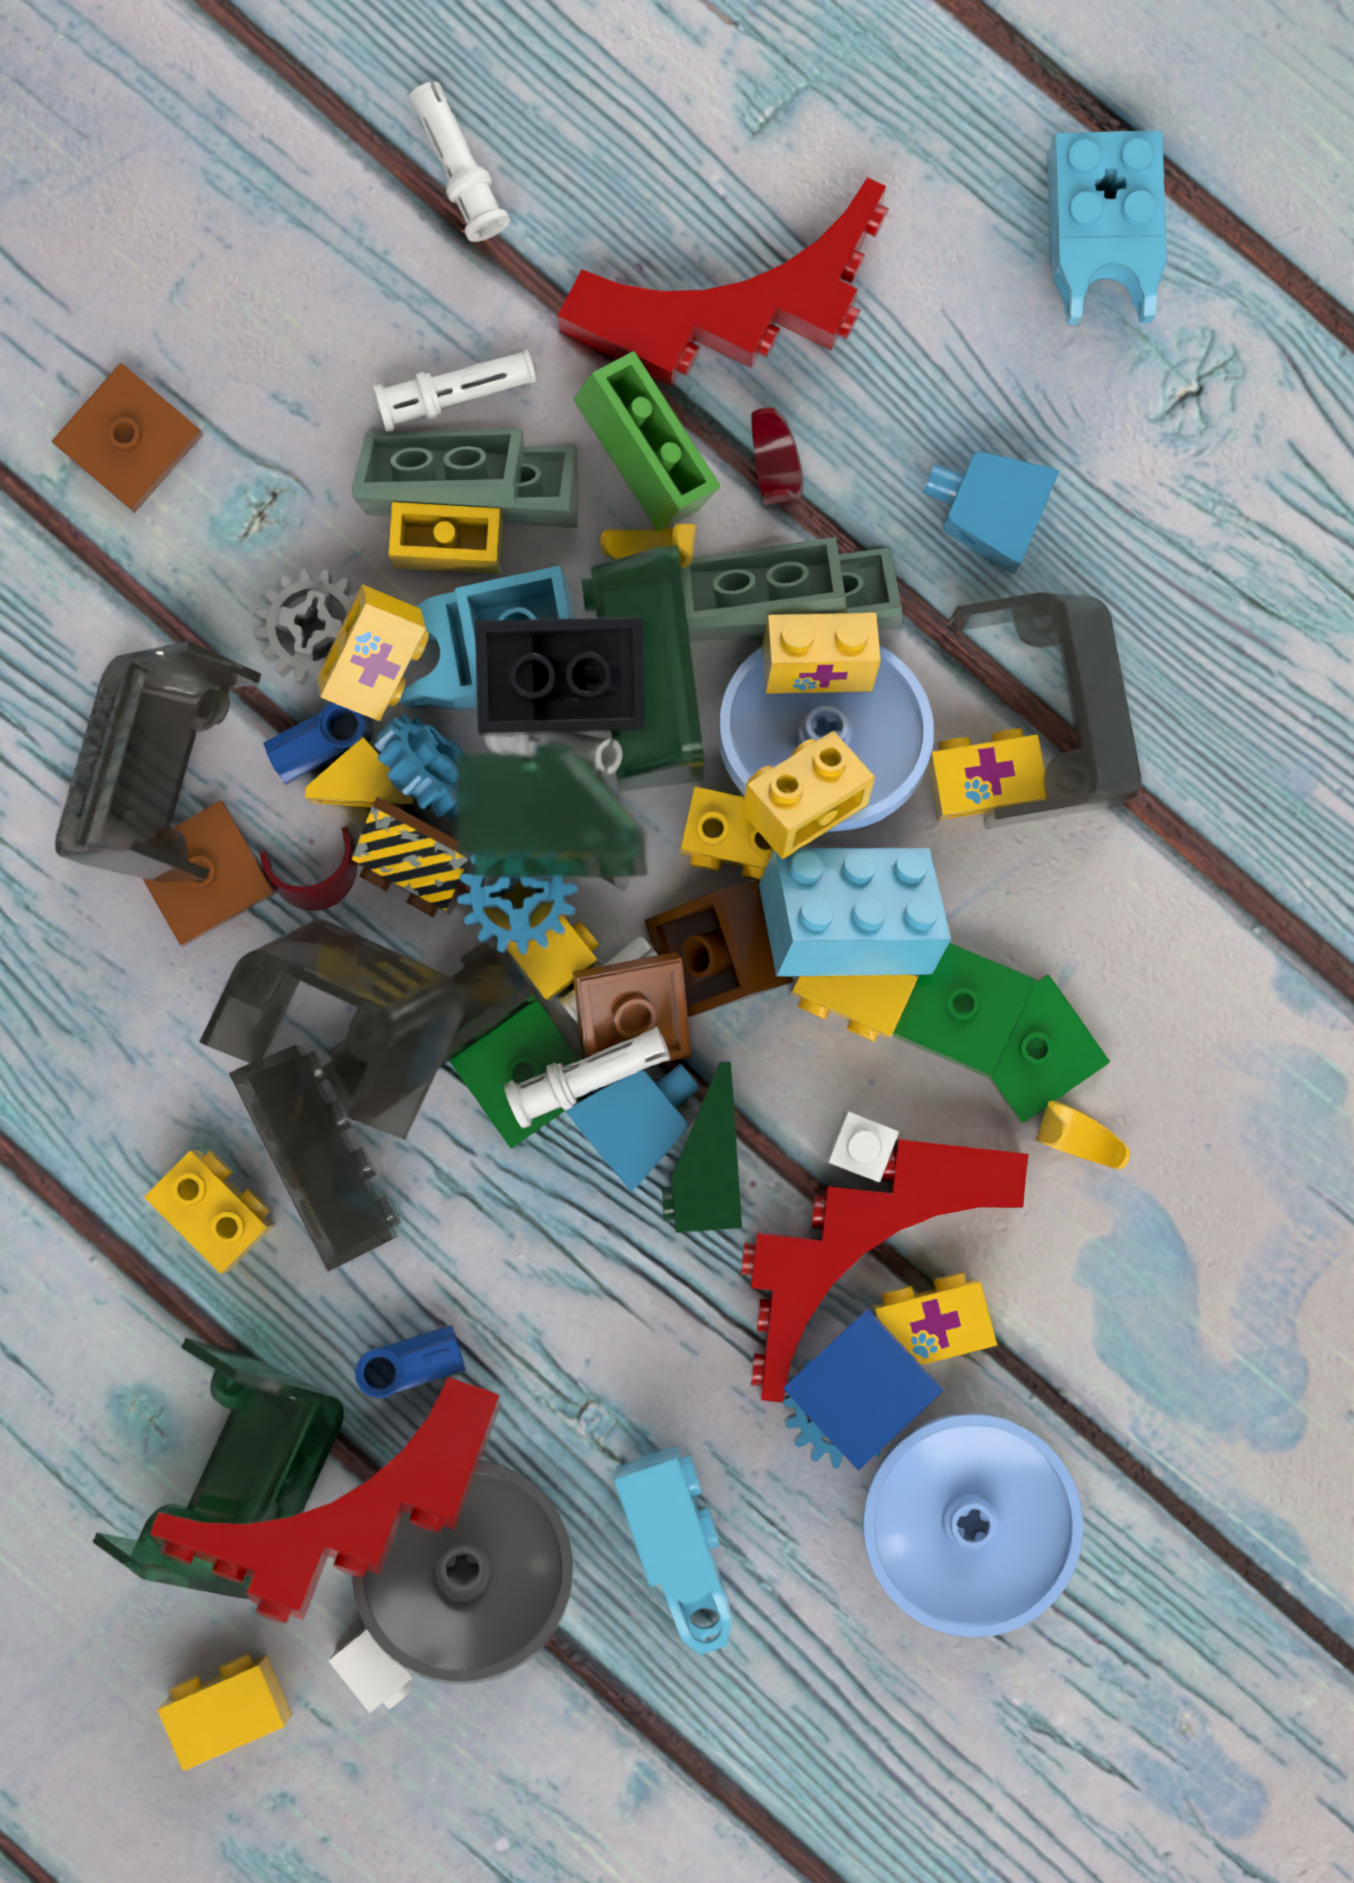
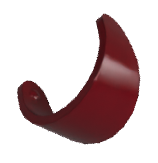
[751,408,803,505]
[260,826,357,911]

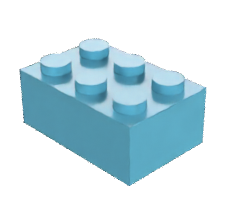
[759,848,951,976]

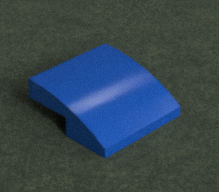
[783,1308,944,1471]

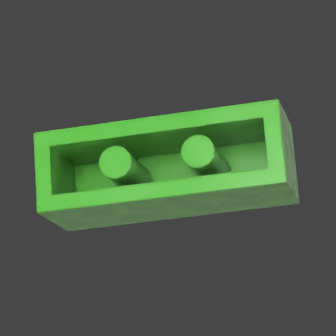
[573,351,721,532]

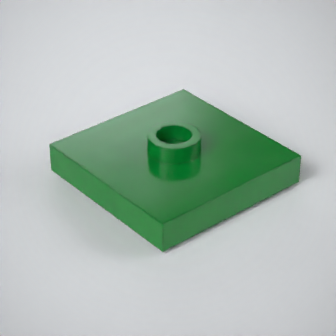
[893,943,1036,1080]
[990,974,1110,1124]
[449,999,596,1149]

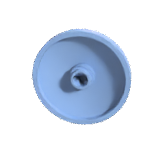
[718,645,934,832]
[862,1413,1083,1637]

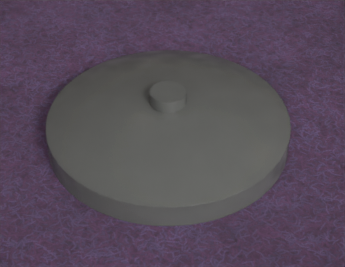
[352,1460,573,1685]

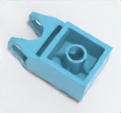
[1047,130,1167,325]
[400,565,576,711]
[614,1445,732,1655]

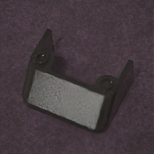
[948,592,1141,829]
[55,641,261,883]
[199,919,467,1140]

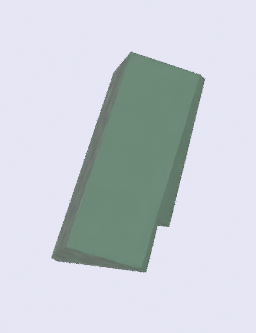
[352,428,578,528]
[679,537,902,641]

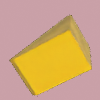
[305,737,418,810]

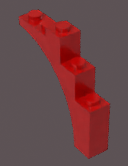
[557,177,889,387]
[741,1139,1029,1403]
[150,1377,500,1623]

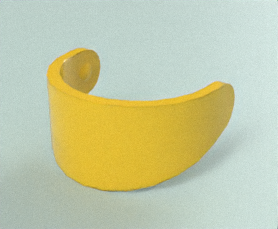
[600,523,697,571]
[1035,1101,1130,1170]

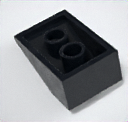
[475,617,646,736]

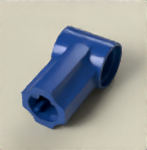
[263,702,373,785]
[355,1325,466,1398]

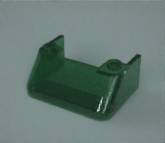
[581,545,704,791]
[457,744,647,877]
[92,1338,344,1599]

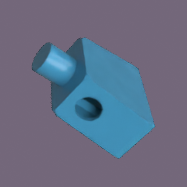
[923,451,1059,574]
[566,1064,701,1192]

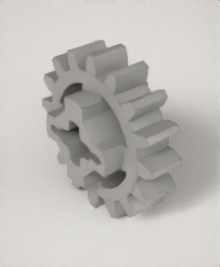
[254,568,357,685]

